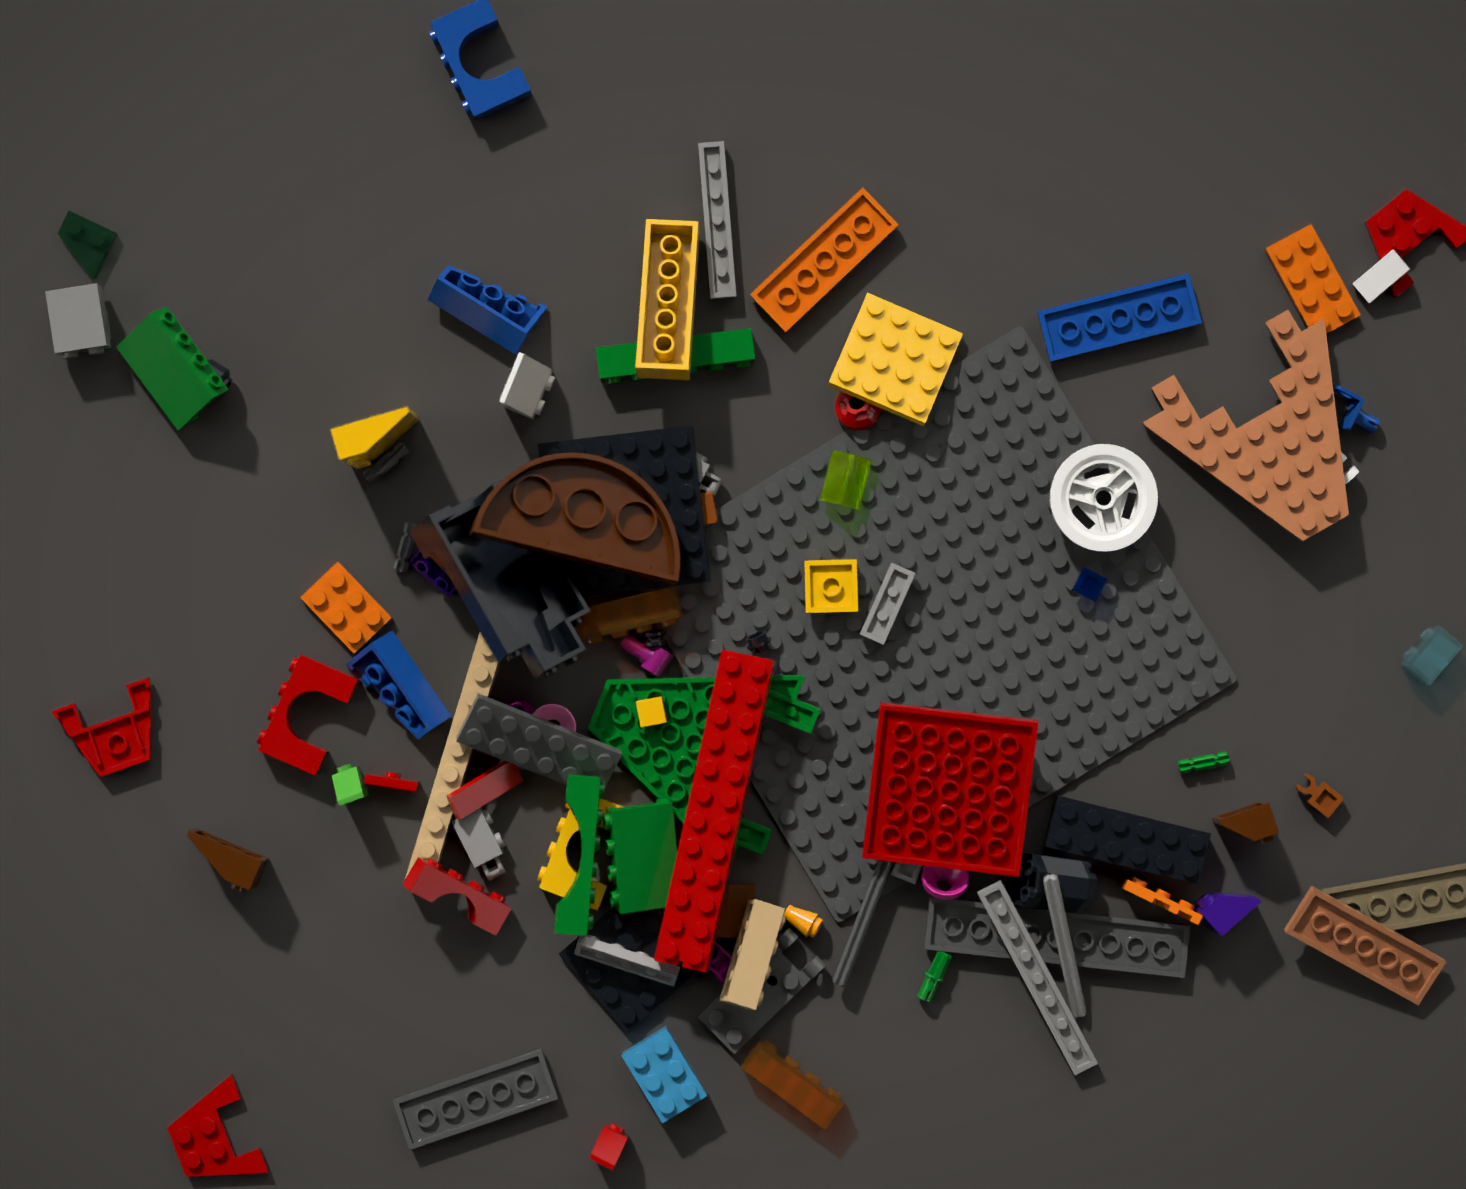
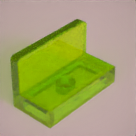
[820,450,872,510]

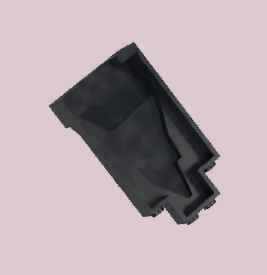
[410,479,590,679]

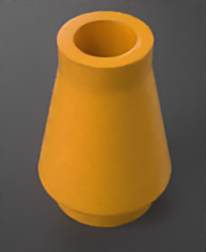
[784,905,823,938]

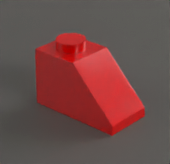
[589,1122,628,1170]

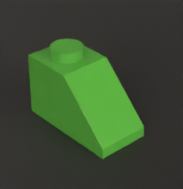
[332,763,370,806]

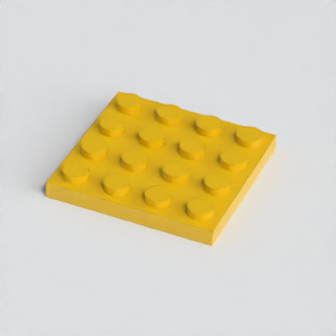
[828,293,963,427]

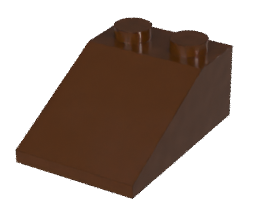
[187,828,269,892]

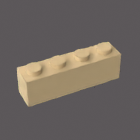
[719,899,785,1010]

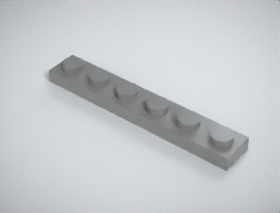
[698,141,736,299]

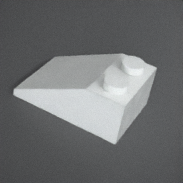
[499,352,555,419]

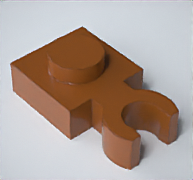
[1295,774,1344,818]

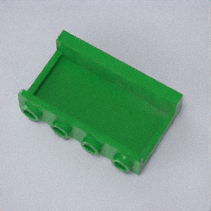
[116,307,228,431]
[602,798,677,914]

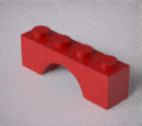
[403,857,512,936]

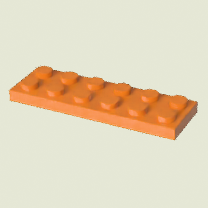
[750,187,899,333]

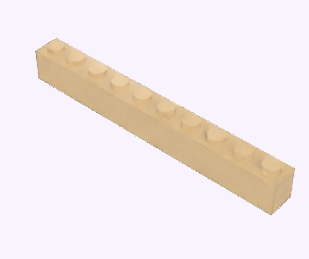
[405,632,500,879]

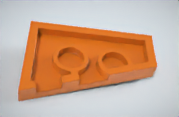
[1121,877,1203,925]

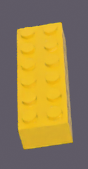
[636,219,700,380]

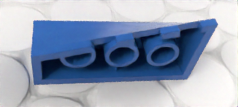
[427,265,548,355]
[345,631,452,739]

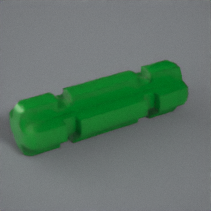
[1178,752,1230,774]

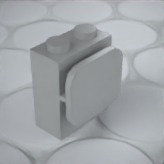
[45,283,111,359]

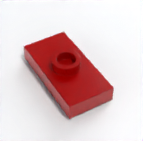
[364,771,420,792]

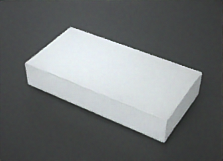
[1353,249,1410,303]

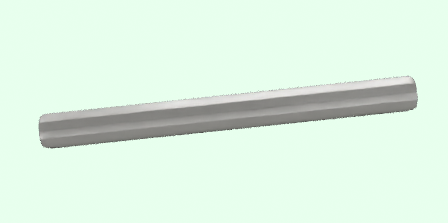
[1043,874,1086,1018]

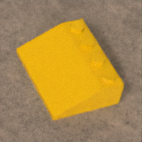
[331,407,419,469]

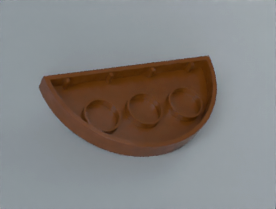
[470,452,680,585]

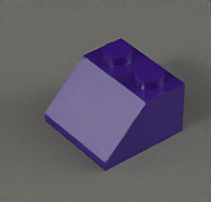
[1194,892,1261,937]

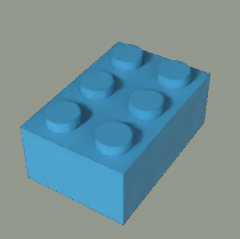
[621,1025,708,1123]

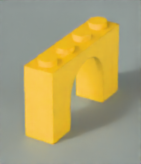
[537,798,623,911]

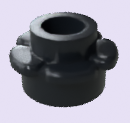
[746,631,771,653]

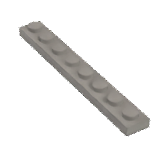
[978,880,1098,1075]

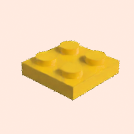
[804,559,858,613]

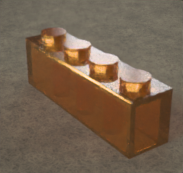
[576,587,684,645]
[740,1039,844,1130]

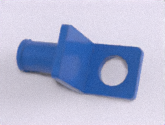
[1333,386,1380,434]

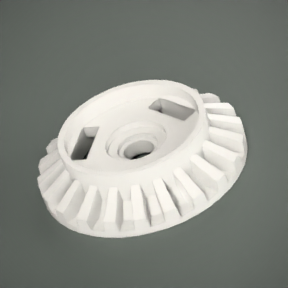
[1049,444,1158,552]

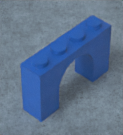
[429,0,532,120]

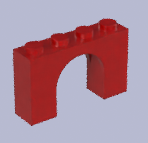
[257,654,360,776]

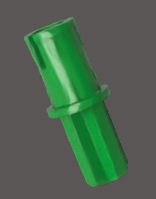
[917,951,951,1003]

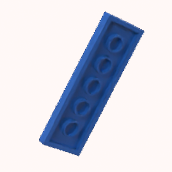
[1037,273,1202,362]

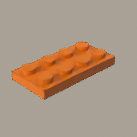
[1264,224,1361,334]

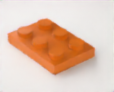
[300,562,392,654]

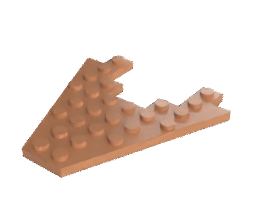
[1143,310,1349,542]

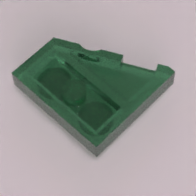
[58,211,117,279]

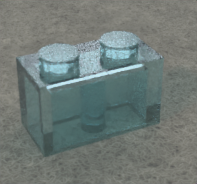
[1401,625,1463,686]

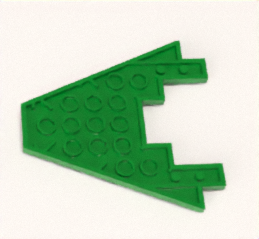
[588,675,821,858]

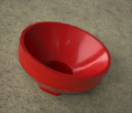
[835,391,882,431]

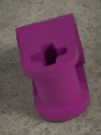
[710,940,732,984]

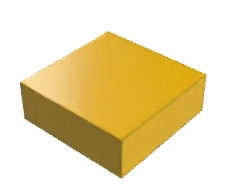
[636,696,667,727]

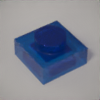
[1071,567,1107,602]

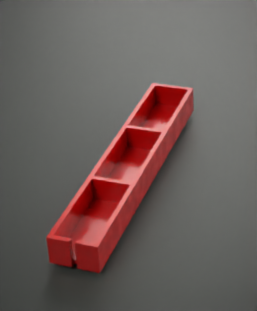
[654,649,776,972]

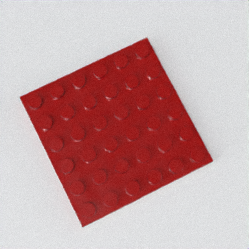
[862,702,1039,877]

